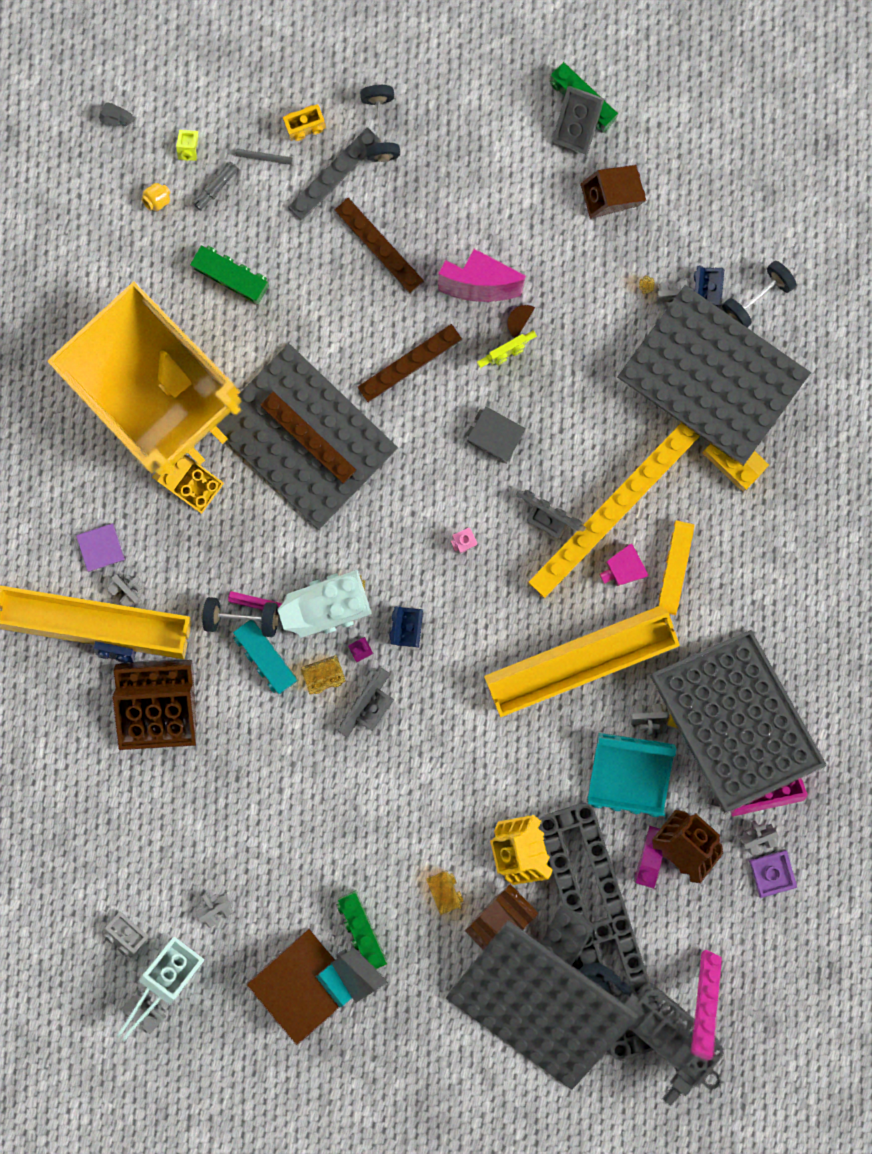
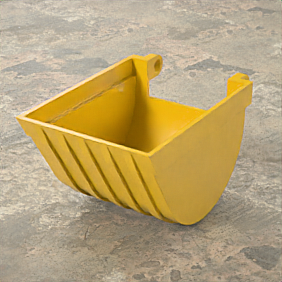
[47,281,242,477]

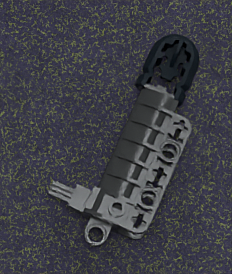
[579,962,724,1106]

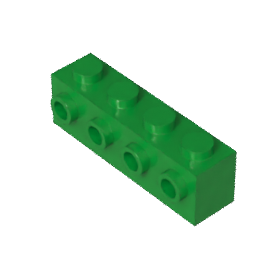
[549,62,618,133]
[190,245,269,305]
[336,890,388,969]

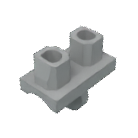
[657,280,693,308]
[107,574,142,607]
[631,704,668,735]
[739,821,779,855]
[197,893,233,928]

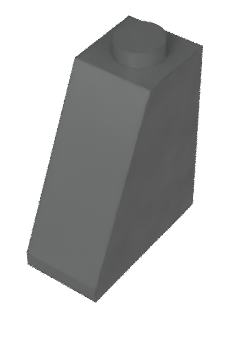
[331,948,388,1003]

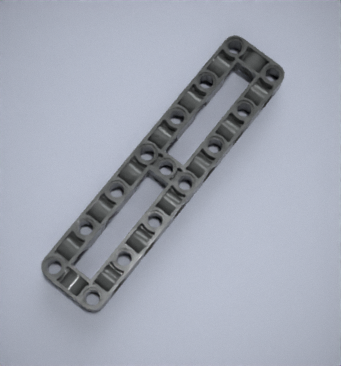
[539,803,656,1061]

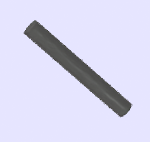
[236,149,293,165]

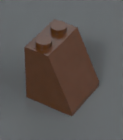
[580,165,646,219]

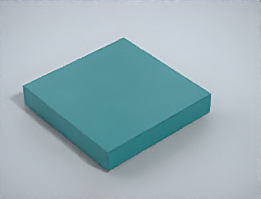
[316,964,352,1008]

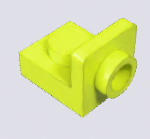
[176,130,199,161]

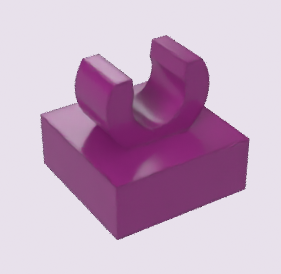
[348,637,374,663]

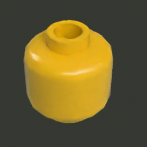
[141,183,171,211]

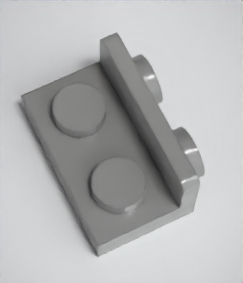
[102,911,149,958]
[122,990,167,1034]

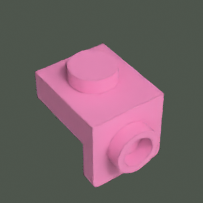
[450,528,477,554]

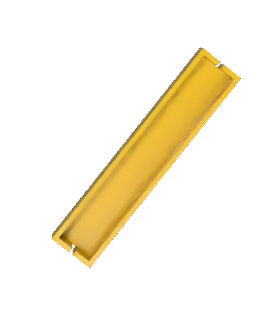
[0,586,192,660]
[484,605,680,718]

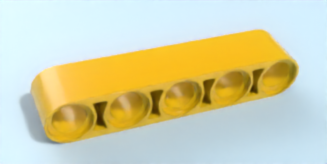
[658,520,695,615]

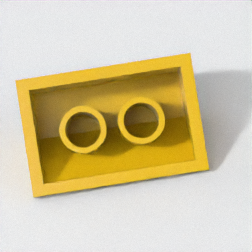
[702,443,769,492]

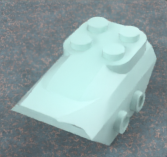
[278,570,372,638]

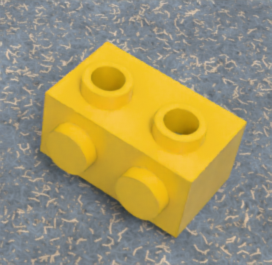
[283,104,326,141]

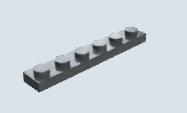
[288,127,380,221]

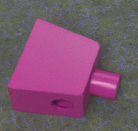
[599,543,649,586]

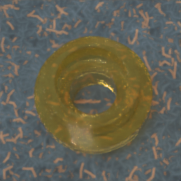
[639,275,654,294]

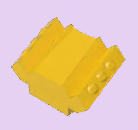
[490,815,552,885]

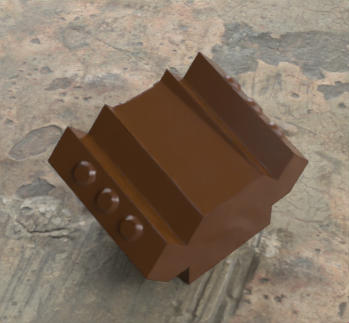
[652,810,723,884]
[464,884,538,950]

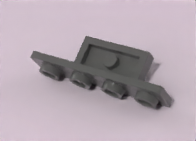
[516,489,586,539]
[338,667,394,737]

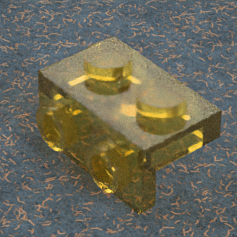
[301,655,346,695]
[426,870,464,915]

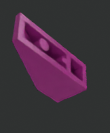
[633,825,663,889]

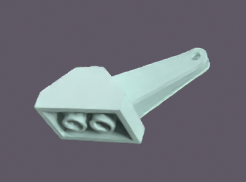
[116,937,204,1042]

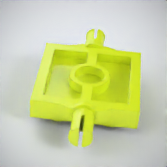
[477,330,537,369]

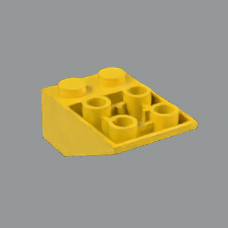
[152,454,224,514]

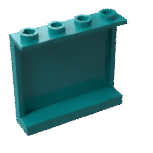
[587,732,677,817]

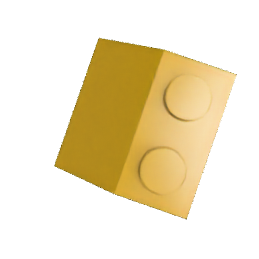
[157,349,192,398]

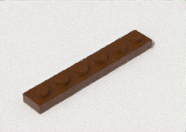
[334,197,424,294]
[357,324,462,403]
[260,391,357,484]

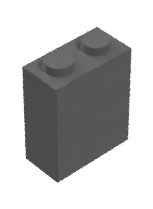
[465,406,526,464]

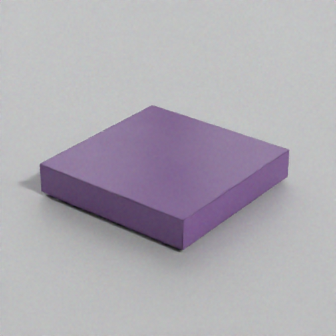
[76,523,125,572]
[749,850,798,898]

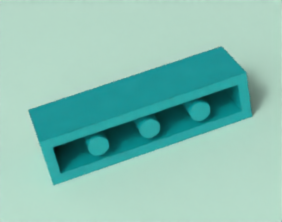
[233,620,299,694]

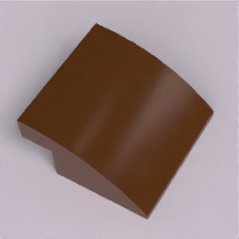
[112,660,196,750]
[246,929,339,1046]

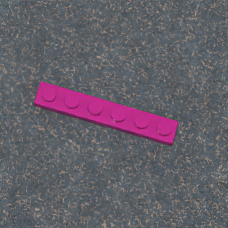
[691,949,722,1061]

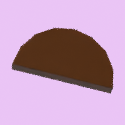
[507,305,535,338]

